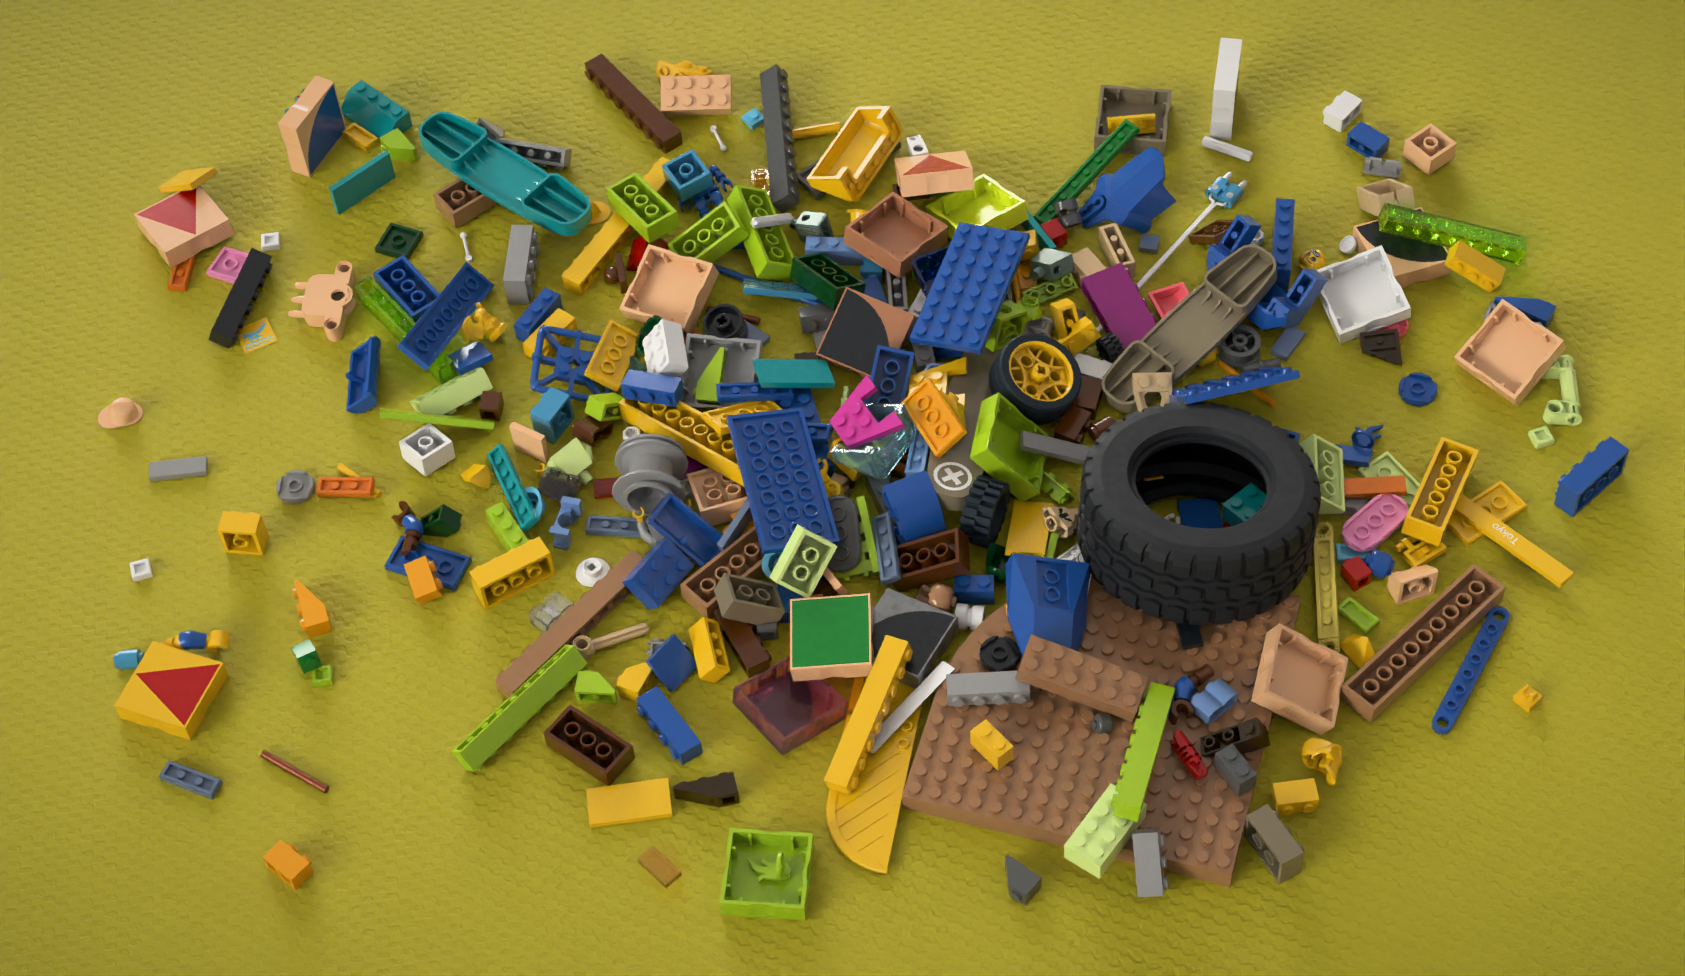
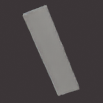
[1020,431,1092,465]

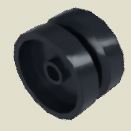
[703,304,748,339]

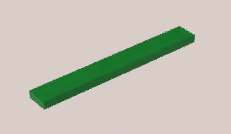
[1033,119,1140,225]

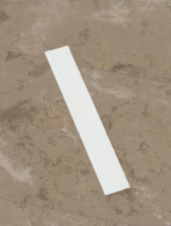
[871,661,955,754]

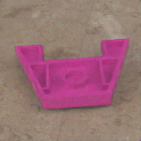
[829,375,906,450]

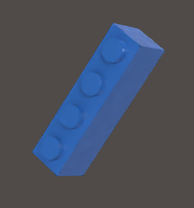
[636,686,703,765]

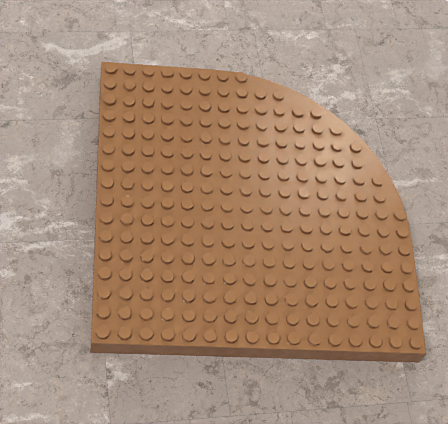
[902,575,1301,887]

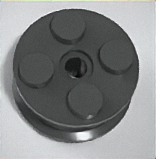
[1218,324,1261,369]

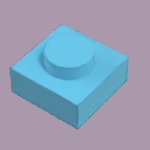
[741,108,764,130]

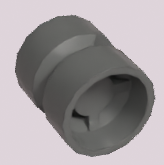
[1053,198,1083,229]

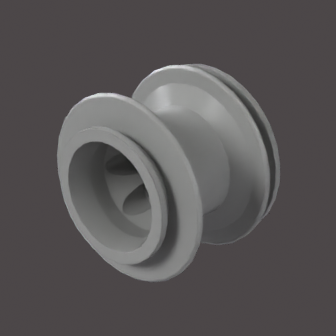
[612,434,688,515]

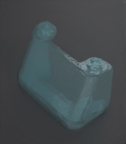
[830,403,915,479]

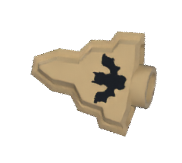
[1042,506,1079,538]

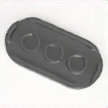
[827,495,862,573]

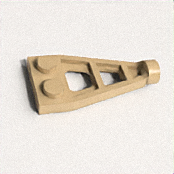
[1132,372,1172,412]

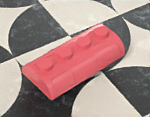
[1147,282,1190,319]

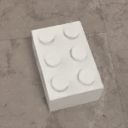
[642,319,689,378]

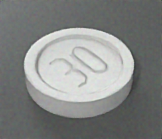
[1339,235,1357,254]

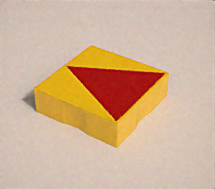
[114,641,228,741]

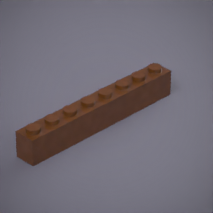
[585,53,683,154]

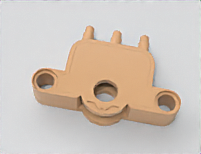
[288,261,356,342]

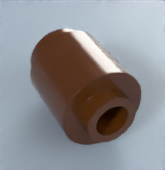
[1088,416,1116,442]

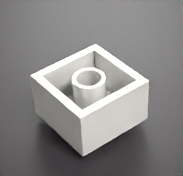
[399,423,455,476]

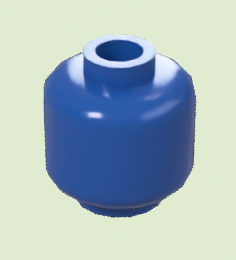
[1364,550,1395,579]

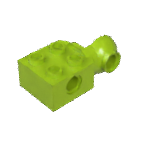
[985,296,1043,352]

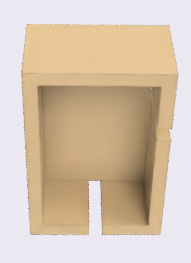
[1356,178,1416,219]

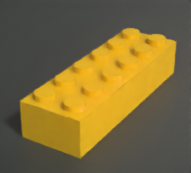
[1401,437,1479,546]

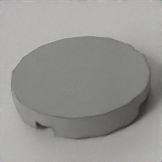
[276,470,315,505]

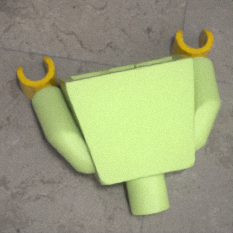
[535,437,594,486]

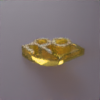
[751,169,770,197]

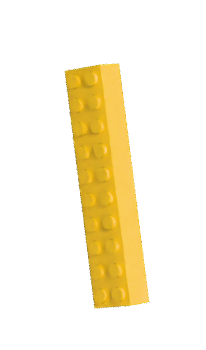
[619,398,744,487]

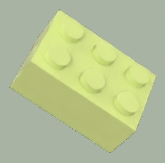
[769,524,838,598]

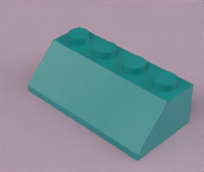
[341,80,412,141]

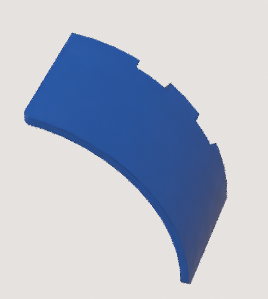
[882,470,946,545]

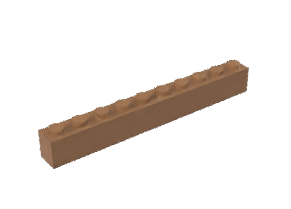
[495,550,643,698]

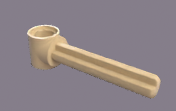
[573,623,649,661]

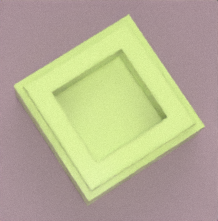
[1528,426,1555,449]

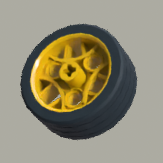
[989,334,1082,425]

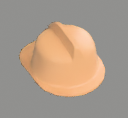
[98,397,143,429]

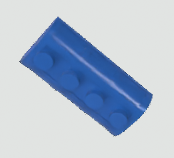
[346,336,381,414]
[646,493,722,567]

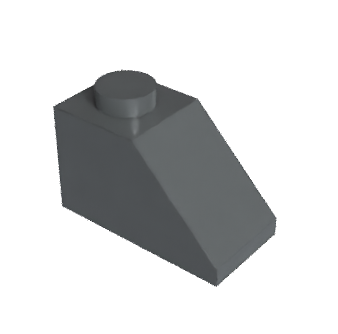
[1005,855,1041,906]

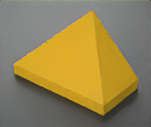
[1340,634,1375,670]

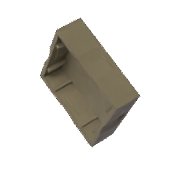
[1094,85,1172,157]

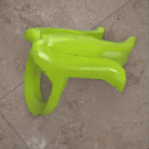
[747,851,792,883]

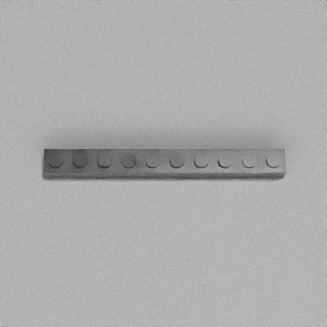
[760,64,799,213]

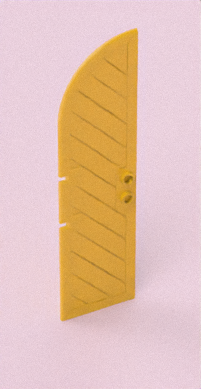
[826,676,923,874]

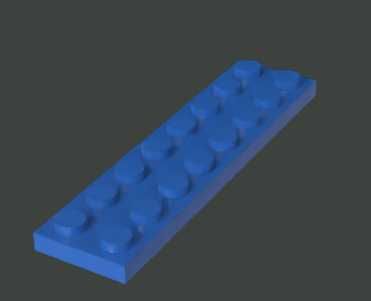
[397,262,494,371]

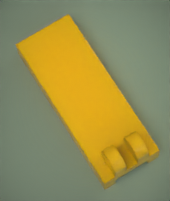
[1107,113,1156,135]

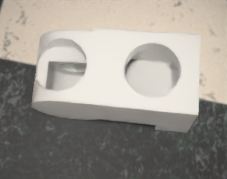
[905,134,929,157]

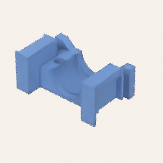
[549,496,583,550]

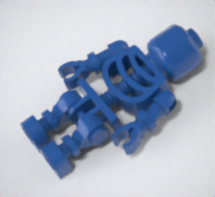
[677,156,733,219]

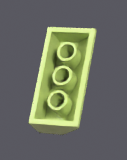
[410,368,493,415]
[1299,434,1345,514]

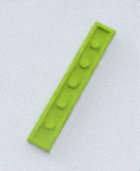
[379,408,495,430]

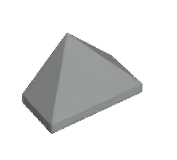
[476,118,504,142]

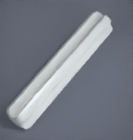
[1202,136,1253,162]
[750,213,794,228]

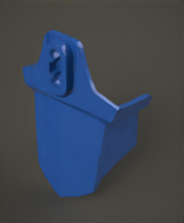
[1078,147,1176,233]

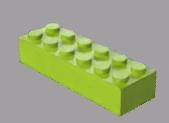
[726,185,794,283]

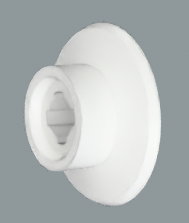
[576,557,610,587]

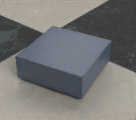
[1139,234,1160,254]

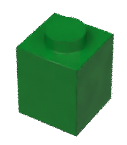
[291,639,322,674]

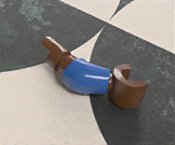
[391,501,424,556]
[1168,663,1214,725]

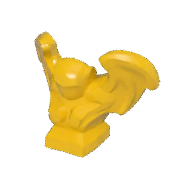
[461,302,508,343]

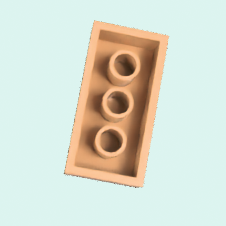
[661,75,733,116]

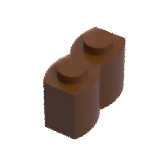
[572,415,614,446]

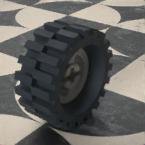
[959,475,1010,549]

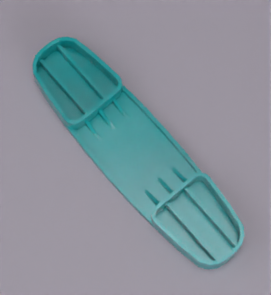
[418,111,592,236]

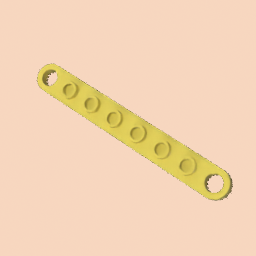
[1314,521,1340,653]

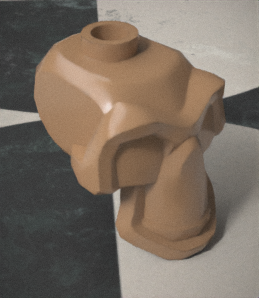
[916,581,957,613]

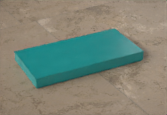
[329,150,395,215]
[753,359,835,388]

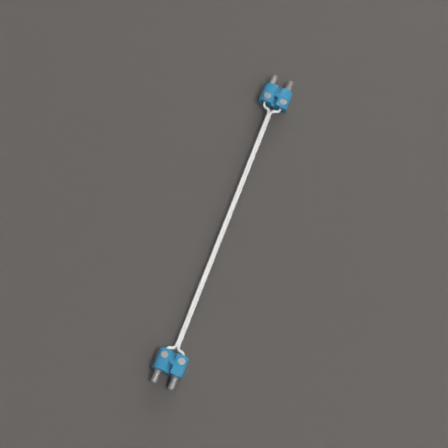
[1047,172,1248,399]

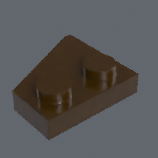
[1360,328,1402,365]

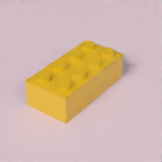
[469,537,555,610]

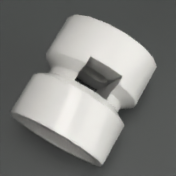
[955,603,985,630]

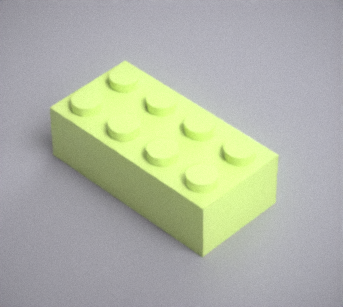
[1064,784,1147,879]

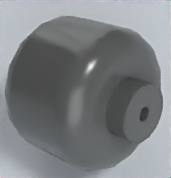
[1091,713,1114,734]

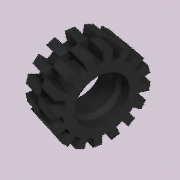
[1095,333,1125,363]

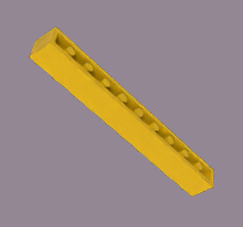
[561,157,671,296]

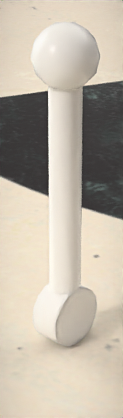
[710,125,727,151]
[460,232,473,263]

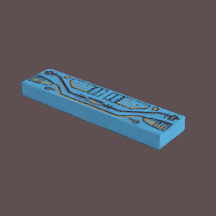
[743,279,817,300]

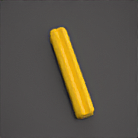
[792,122,841,140]

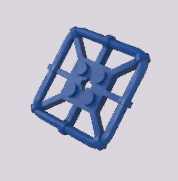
[530,325,612,402]

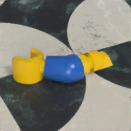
[160,630,230,655]

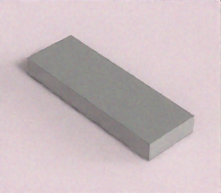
[149,456,208,481]

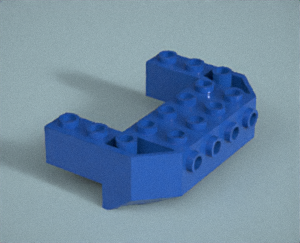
[1206,214,1328,331]

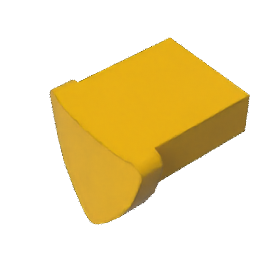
[461,463,491,489]

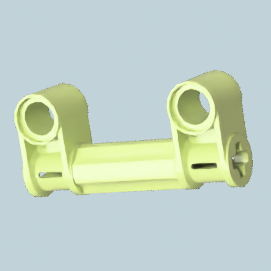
[1542,355,1582,426]

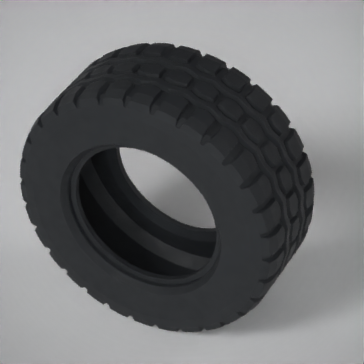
[1077,402,1321,625]

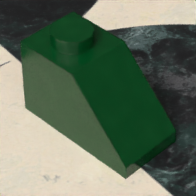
[421,504,462,537]

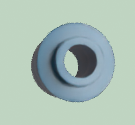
[114,649,145,670]

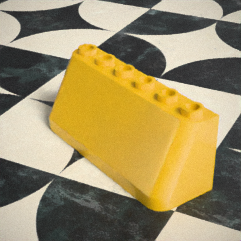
[807,106,903,202]

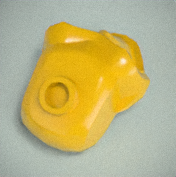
[1301,738,1343,786]

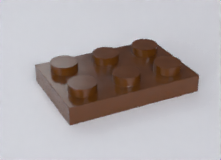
[1188,220,1233,245]

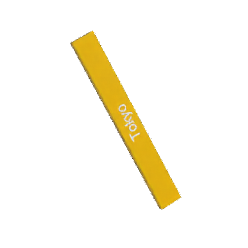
[1454,494,1574,588]

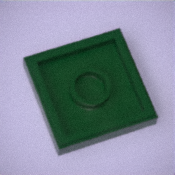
[375,223,424,260]

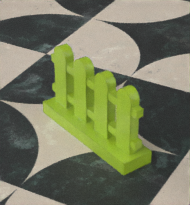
[834,496,880,582]

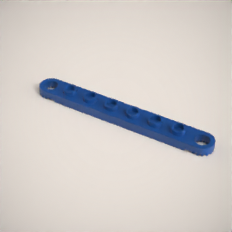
[1432,607,1510,735]

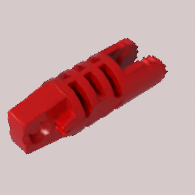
[1170,730,1208,780]

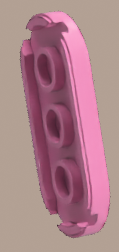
[1342,494,1408,552]

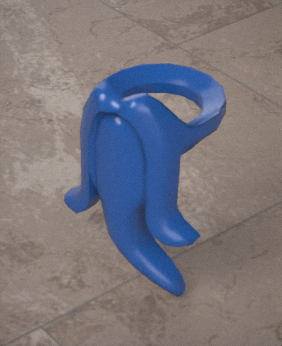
[1351,424,1383,449]

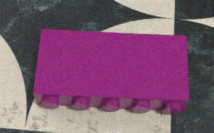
[1080,262,1156,349]

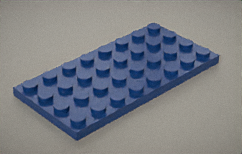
[909,222,1030,355]
[726,408,840,554]

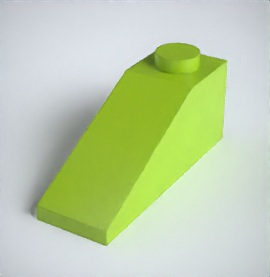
[693,347,727,406]

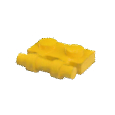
[1394,536,1447,567]

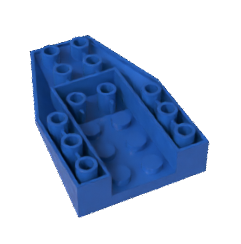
[1005,553,1090,657]

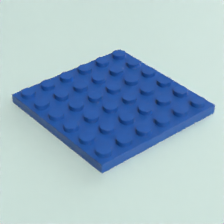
[1169,366,1300,404]

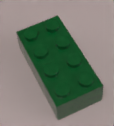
[790,252,866,310]

